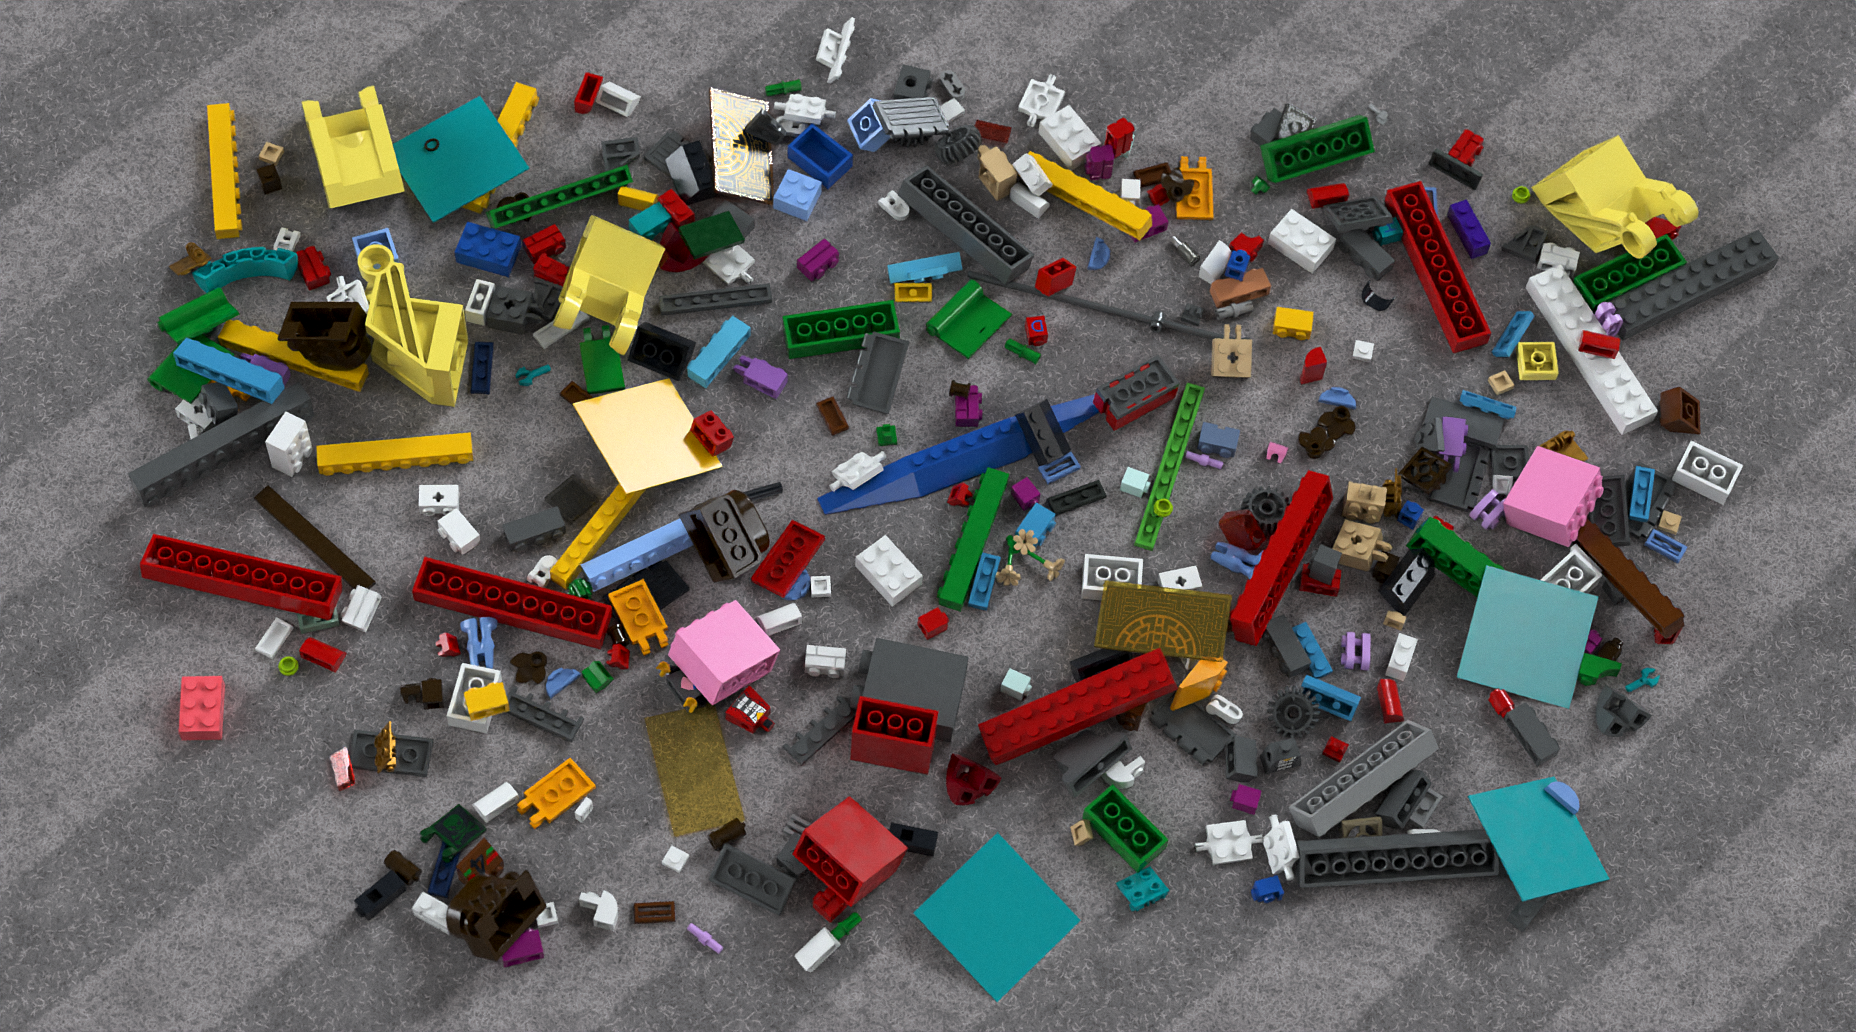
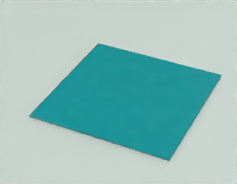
[392,96,530,223]
[1456,565,1599,709]
[1467,776,1609,901]
[913,832,1081,1002]

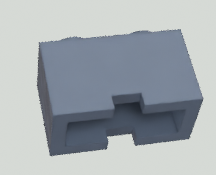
[1197,422,1240,458]

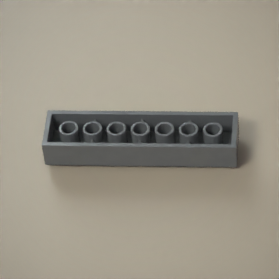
[898,165,1035,285]

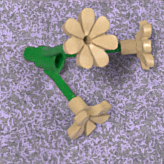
[995,529,1065,586]

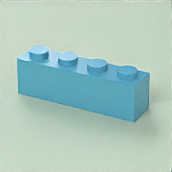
[687,316,751,388]

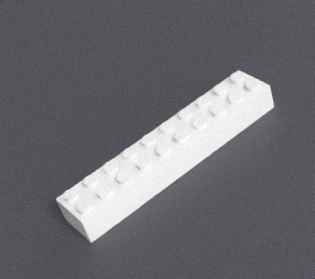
[1526,264,1658,435]

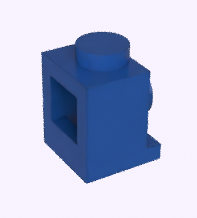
[1225,250,1250,281]
[1397,500,1424,530]
[1251,875,1284,903]

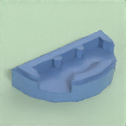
[1087,237,1110,270]
[1318,387,1356,409]
[783,569,811,600]
[546,668,581,699]
[1544,781,1579,815]

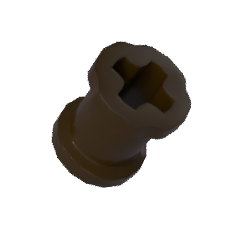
[949,379,971,400]
[606,624,629,647]

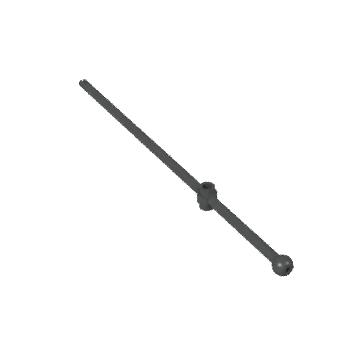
[968,271,1251,340]

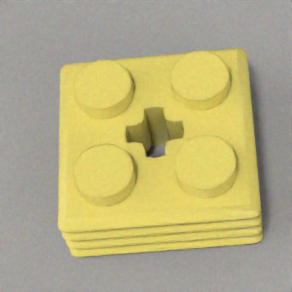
[1516,342,1559,380]

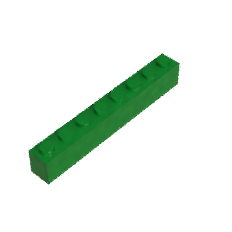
[486,165,633,229]
[937,467,1009,612]

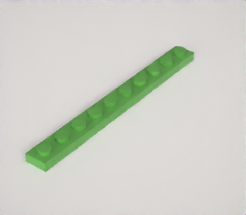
[1134,383,1205,551]

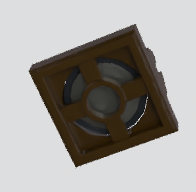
[1398,447,1452,495]

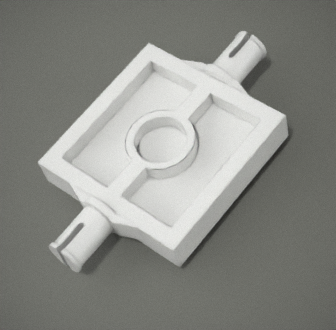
[1018,74,1065,127]
[774,94,836,125]
[702,245,755,286]
[327,276,369,314]
[829,451,886,492]
[1263,815,1300,881]
[1195,820,1263,865]

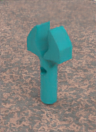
[515,364,551,386]
[1625,667,1660,693]

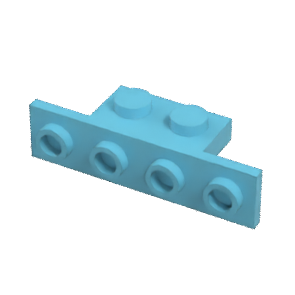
[887,252,963,284]

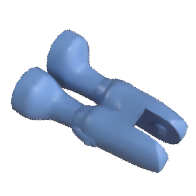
[1210,542,1263,579]
[460,617,497,669]

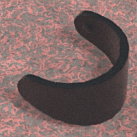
[1362,280,1396,311]

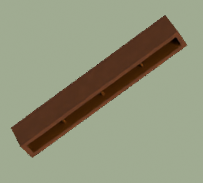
[1572,519,1685,639]

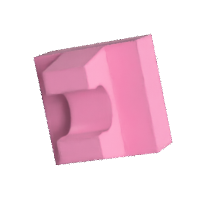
[1266,442,1288,463]

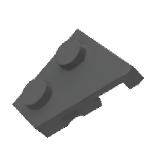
[601,137,640,172]
[534,277,563,322]
[1415,417,1445,452]

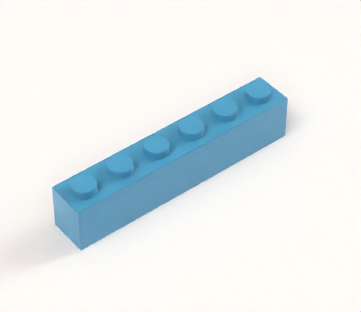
[173,338,285,404]

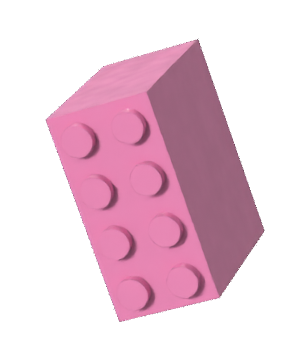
[1503,446,1604,547]
[668,600,780,705]

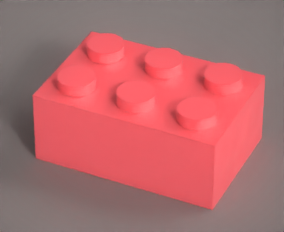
[179,676,225,740]

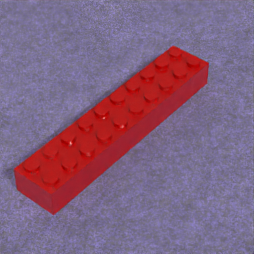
[1384,181,1491,354]
[1229,470,1333,646]
[140,534,342,620]
[412,557,613,650]
[978,648,1178,765]

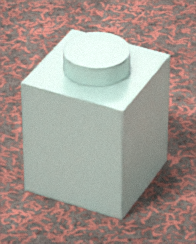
[1120,467,1151,498]
[1000,668,1032,701]

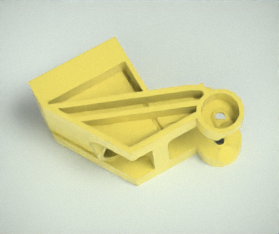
[302,85,404,208]
[1531,135,1699,258]
[553,215,665,355]
[358,244,468,407]

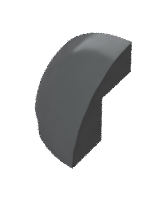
[1596,685,1652,737]

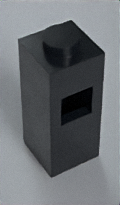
[888,822,938,857]
[354,870,406,921]

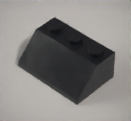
[665,140,717,205]
[627,322,696,381]
[1015,399,1071,466]
[1378,548,1435,616]
[1069,646,1133,683]

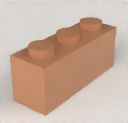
[1210,268,1271,308]

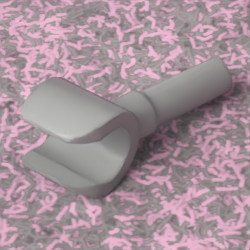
[1369,103,1388,125]

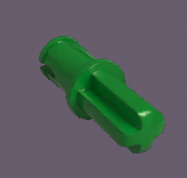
[765,79,802,96]
[1004,339,1041,365]
[830,912,862,941]

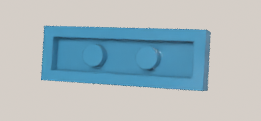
[1492,311,1534,357]
[1459,390,1517,419]
[1628,466,1655,523]
[968,552,1001,611]
[1292,622,1333,679]

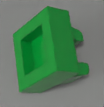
[876,424,897,446]

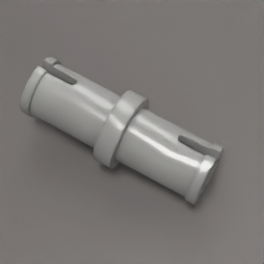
[1215,300,1253,320]

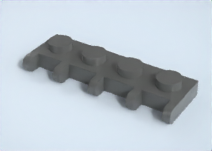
[506,686,584,743]
[782,696,856,766]

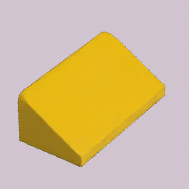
[894,283,932,302]

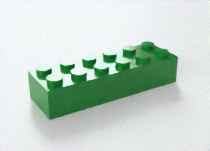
[1260,115,1375,183]
[1573,234,1687,314]
[782,300,900,359]
[1406,517,1504,598]

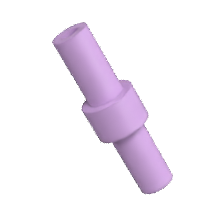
[1185,451,1223,469]
[687,923,723,954]

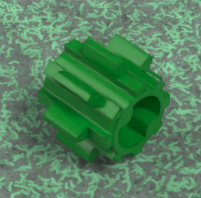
[567,578,593,600]

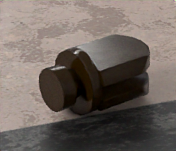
[1598,637,1623,661]

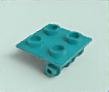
[1115,866,1170,912]

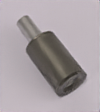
[1170,236,1201,267]

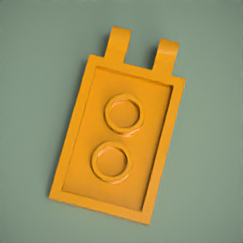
[1175,156,1213,220]
[608,579,669,656]
[517,758,596,829]

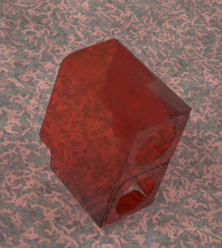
[1218,509,1266,551]

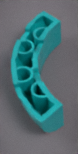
[192,247,298,293]

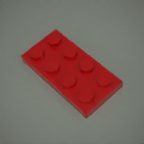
[751,520,825,598]

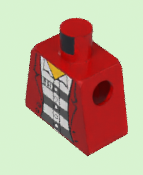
[725,685,775,734]

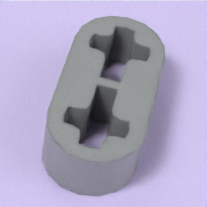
[940,70,965,101]

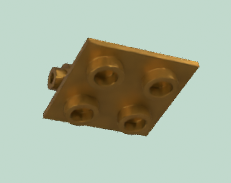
[169,242,212,276]
[1539,430,1588,462]
[1383,468,1402,519]
[374,721,396,773]

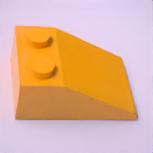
[1170,657,1228,711]

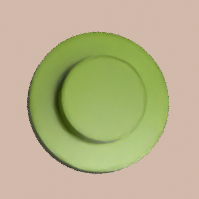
[1512,186,1530,204]
[1154,499,1173,517]
[278,656,299,676]

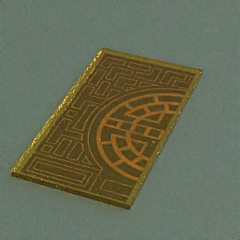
[1094,581,1232,662]
[644,703,745,837]

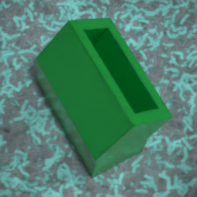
[581,661,614,693]

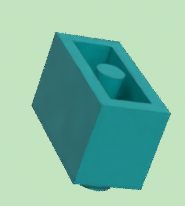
[628,202,672,240]

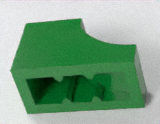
[1577,653,1622,686]

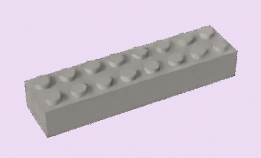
[1288,720,1439,837]

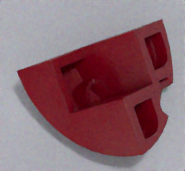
[659,222,709,272]
[946,753,1002,806]

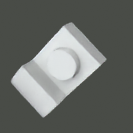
[1101,756,1145,789]
[579,890,618,931]

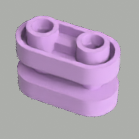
[1594,302,1623,337]
[1469,489,1505,530]
[1341,632,1371,671]

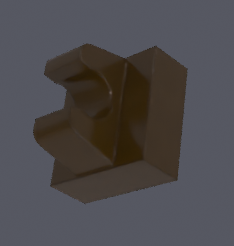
[400,683,421,704]

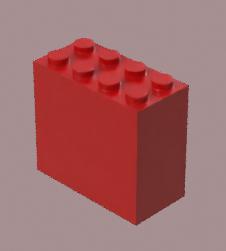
[850,696,939,775]
[792,796,908,907]

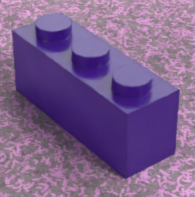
[1447,199,1491,259]

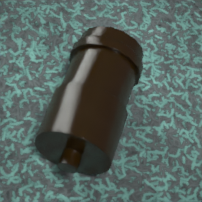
[707,818,746,851]
[383,850,422,886]

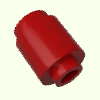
[1488,688,1515,718]

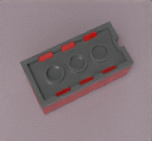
[1093,355,1180,431]

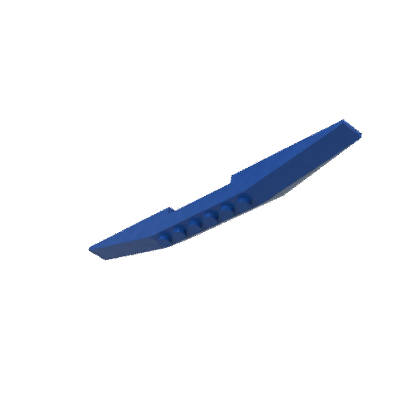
[817,394,1099,515]

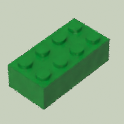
[1082,784,1169,873]

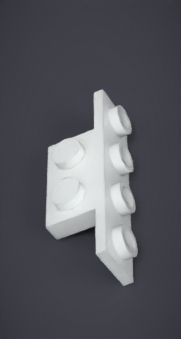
[816,17,855,83]

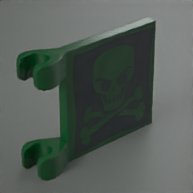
[420,804,487,863]

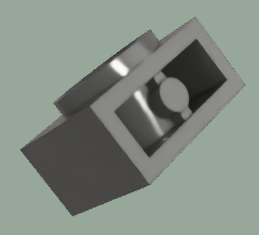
[893,64,933,100]

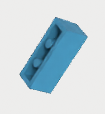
[1301,675,1361,721]

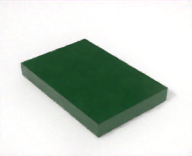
[678,211,745,260]

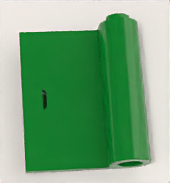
[926,280,1012,359]
[157,287,240,345]
[147,333,234,404]

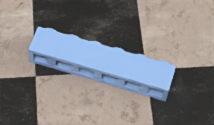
[581,519,694,592]

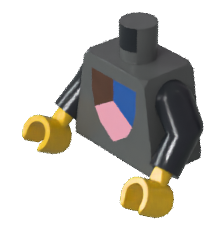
[656,661,708,713]

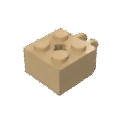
[977,145,1018,201]
[1211,324,1252,378]
[1341,481,1387,523]
[1332,519,1392,571]

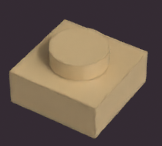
[259,142,284,166]
[1488,371,1514,395]
[1657,510,1682,535]
[1383,610,1406,631]
[1070,819,1093,846]

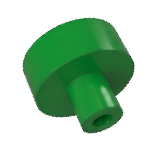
[1251,175,1270,195]

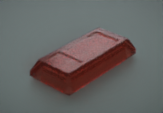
[975,120,1012,143]
[330,747,355,791]

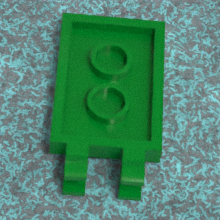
[579,325,625,394]

